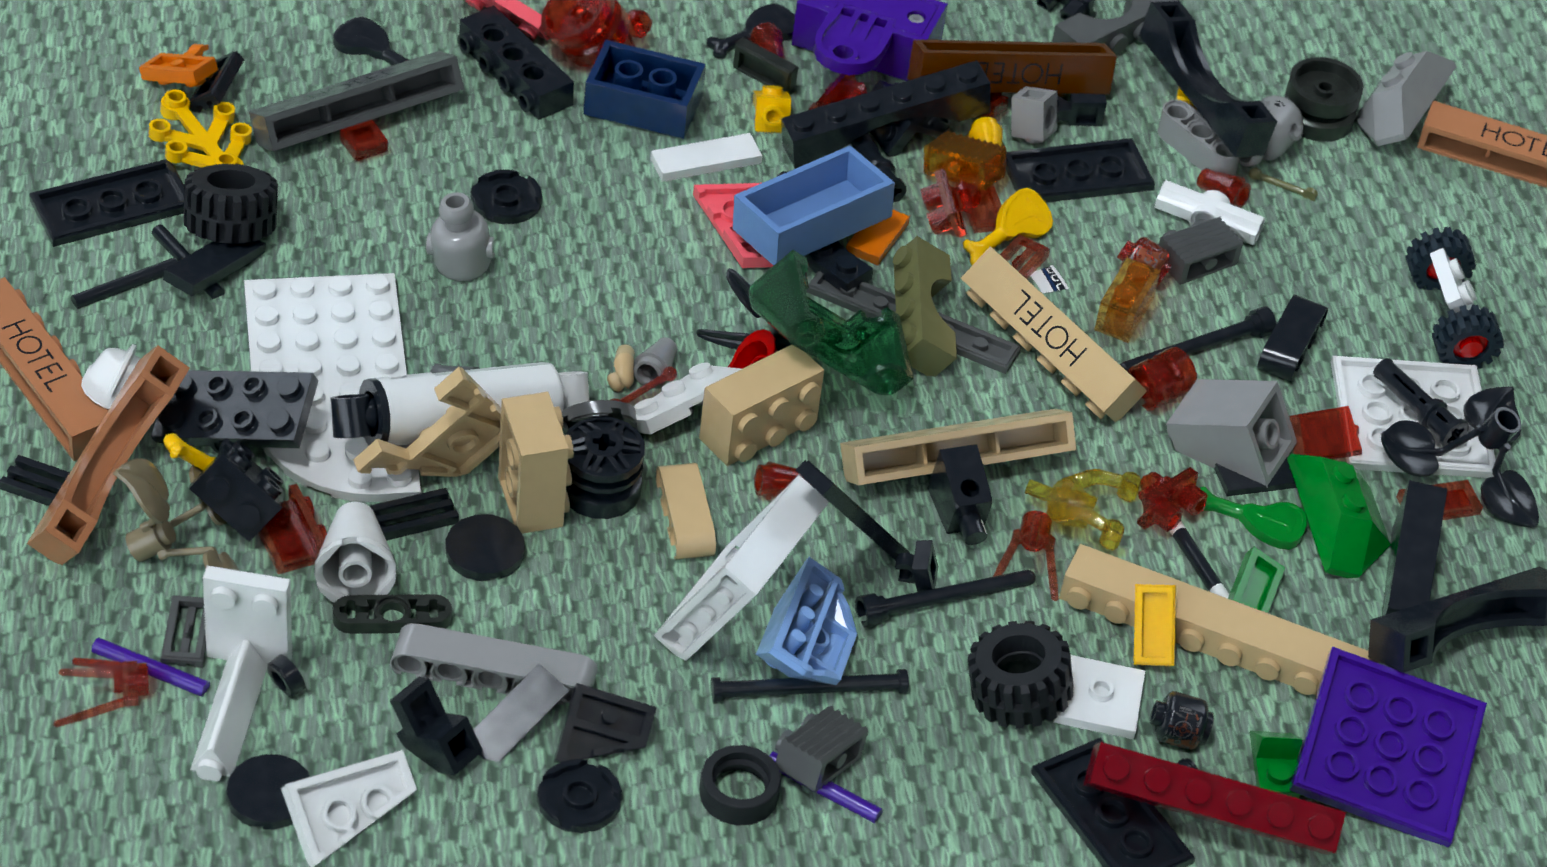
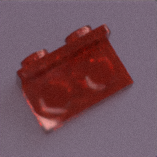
[258,483,327,574]

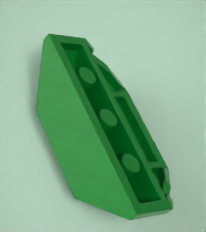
[1287,454,1391,578]

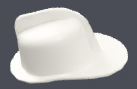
[81,344,141,409]

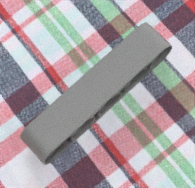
[390,623,598,705]

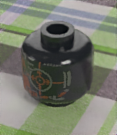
[1150,691,1214,750]

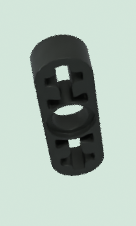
[333,594,452,634]

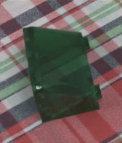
[748,250,914,395]

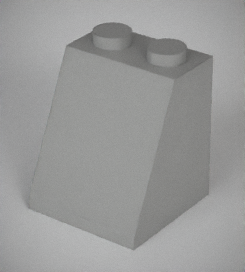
[1166,379,1297,488]

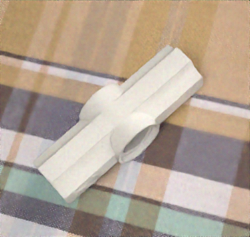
[1154,180,1265,245]

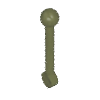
[1248,167,1318,201]

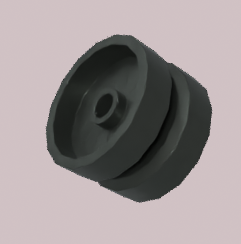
[1284,57,1364,142]

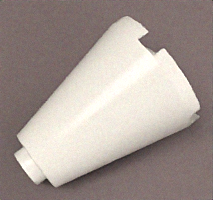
[314,502,396,603]

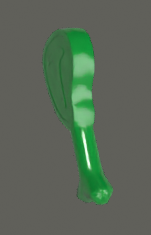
[1192,487,1307,550]

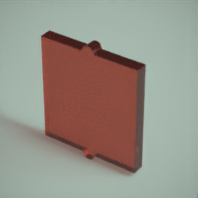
[1289,406,1362,460]

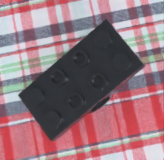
[151,370,319,453]

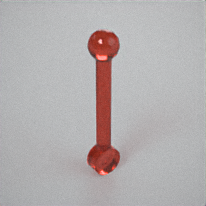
[611,366,677,403]

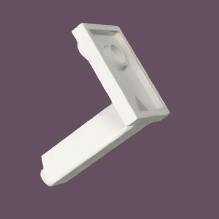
[190,566,292,781]

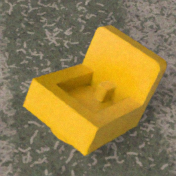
[753,85,791,133]

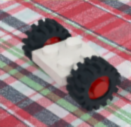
[1406,227,1504,369]

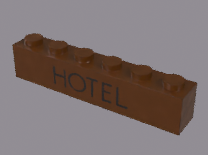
[907,39,1117,97]

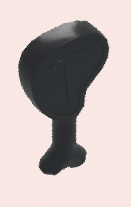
[707,3,795,59]
[333,17,410,66]

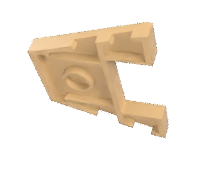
[353,367,501,477]

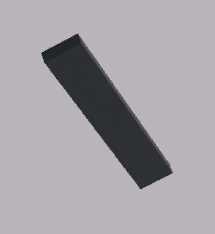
[795,460,910,561]

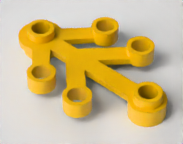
[148,89,252,168]

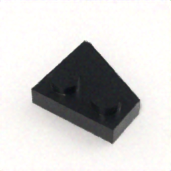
[553,683,657,763]

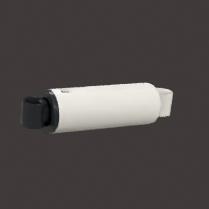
[330,362,590,446]

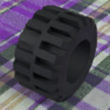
[183,164,278,243]
[968,621,1073,729]

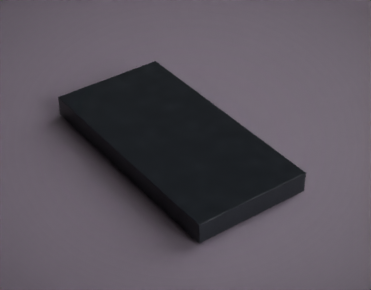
[1001,138,1155,203]
[29,159,184,247]
[1031,737,1195,867]

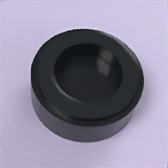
[267,655,305,697]

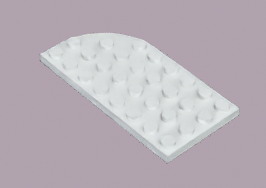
[244,273,421,502]

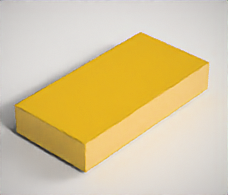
[1134,584,1177,666]

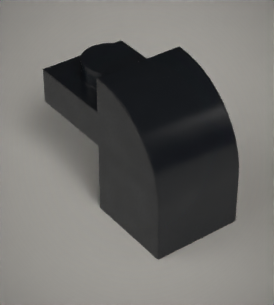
[390,677,484,775]

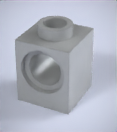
[1011,86,1057,144]

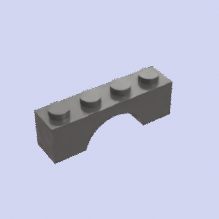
[1052,0,1179,54]

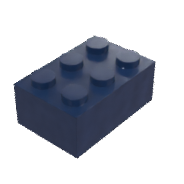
[583,40,706,139]

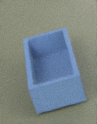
[733,146,895,268]

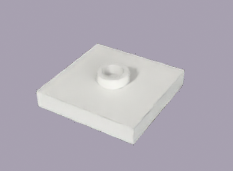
[1053,655,1145,740]

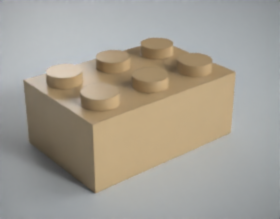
[699,343,824,466]
[498,392,574,534]

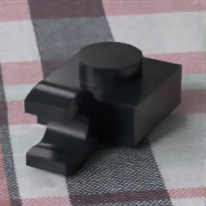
[1057,93,1107,126]

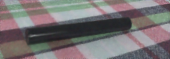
[152,224,225,299]
[71,257,177,309]

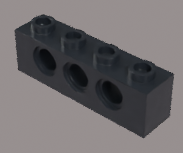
[457,6,574,120]

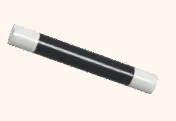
[1164,514,1229,598]

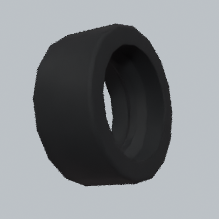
[699,745,781,826]

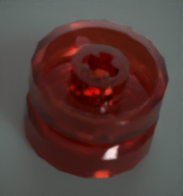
[541,0,630,67]

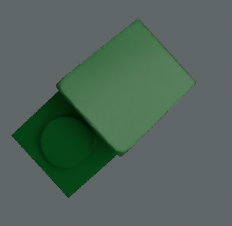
[1250,731,1303,798]

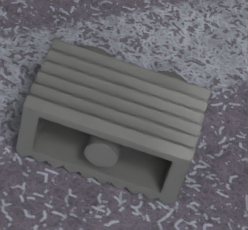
[1157,217,1243,285]
[775,706,868,793]

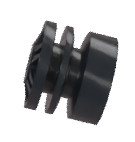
[566,417,645,519]

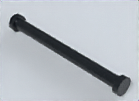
[710,669,909,702]

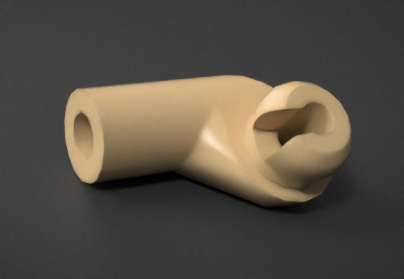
[607,345,635,392]

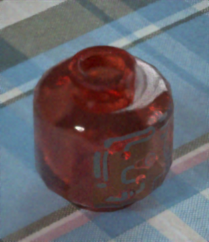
[1117,236,1173,290]

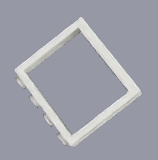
[654,475,829,661]

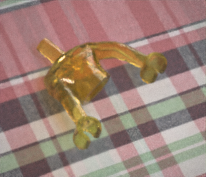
[1024,469,1141,550]

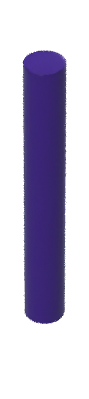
[91,637,210,697]
[769,751,883,824]

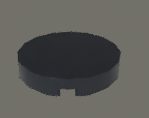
[470,169,543,224]
[445,514,525,581]
[226,754,310,830]
[537,759,622,833]

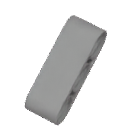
[1157,100,1240,182]

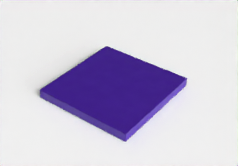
[1289,646,1487,847]

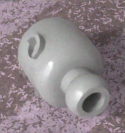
[1239,95,1303,167]
[426,192,495,281]

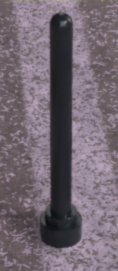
[1119,306,1277,375]
[855,570,1036,628]

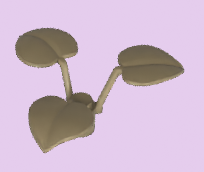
[113,458,240,571]

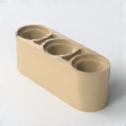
[656,463,716,560]

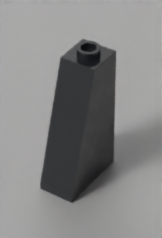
[1382,480,1447,616]

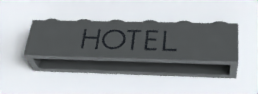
[248,51,464,151]

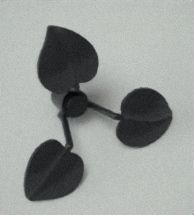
[1381,387,1539,528]

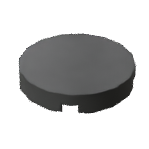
[562,400,637,435]

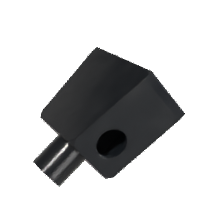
[928,444,992,545]

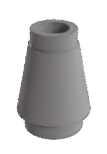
[634,337,677,387]

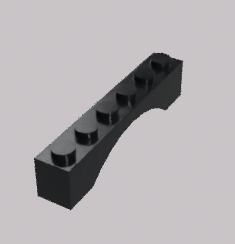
[1139,1,1278,158]
[781,60,991,169]
[1368,566,1547,673]

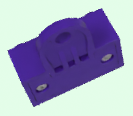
[792,0,948,81]

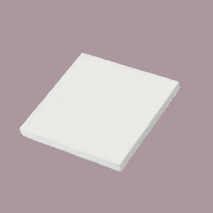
[1331,356,1496,478]

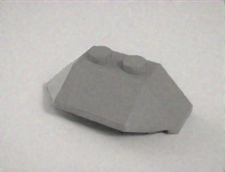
[1355,51,1457,146]

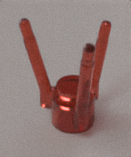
[993,510,1059,601]
[53,658,149,727]

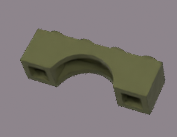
[893,236,957,377]

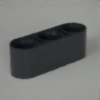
[1257,294,1328,382]

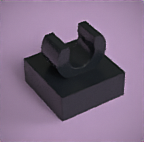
[895,540,938,592]

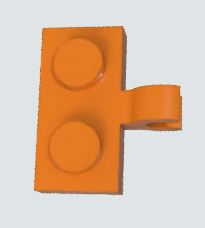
[139,44,218,87]

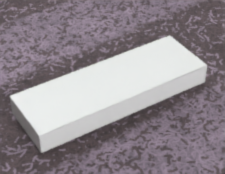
[650,133,762,182]

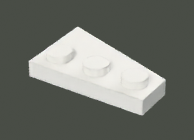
[634,363,741,434]
[281,750,417,867]

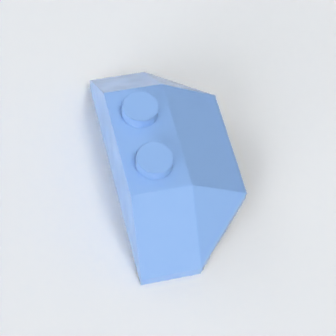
[756,557,857,685]

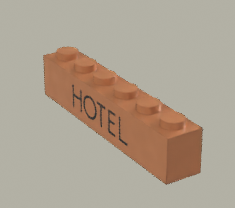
[1417,101,1547,188]
[0,277,109,461]

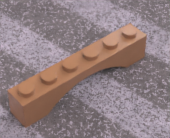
[27,345,190,565]

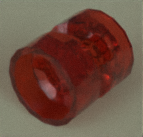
[1127,347,1197,411]

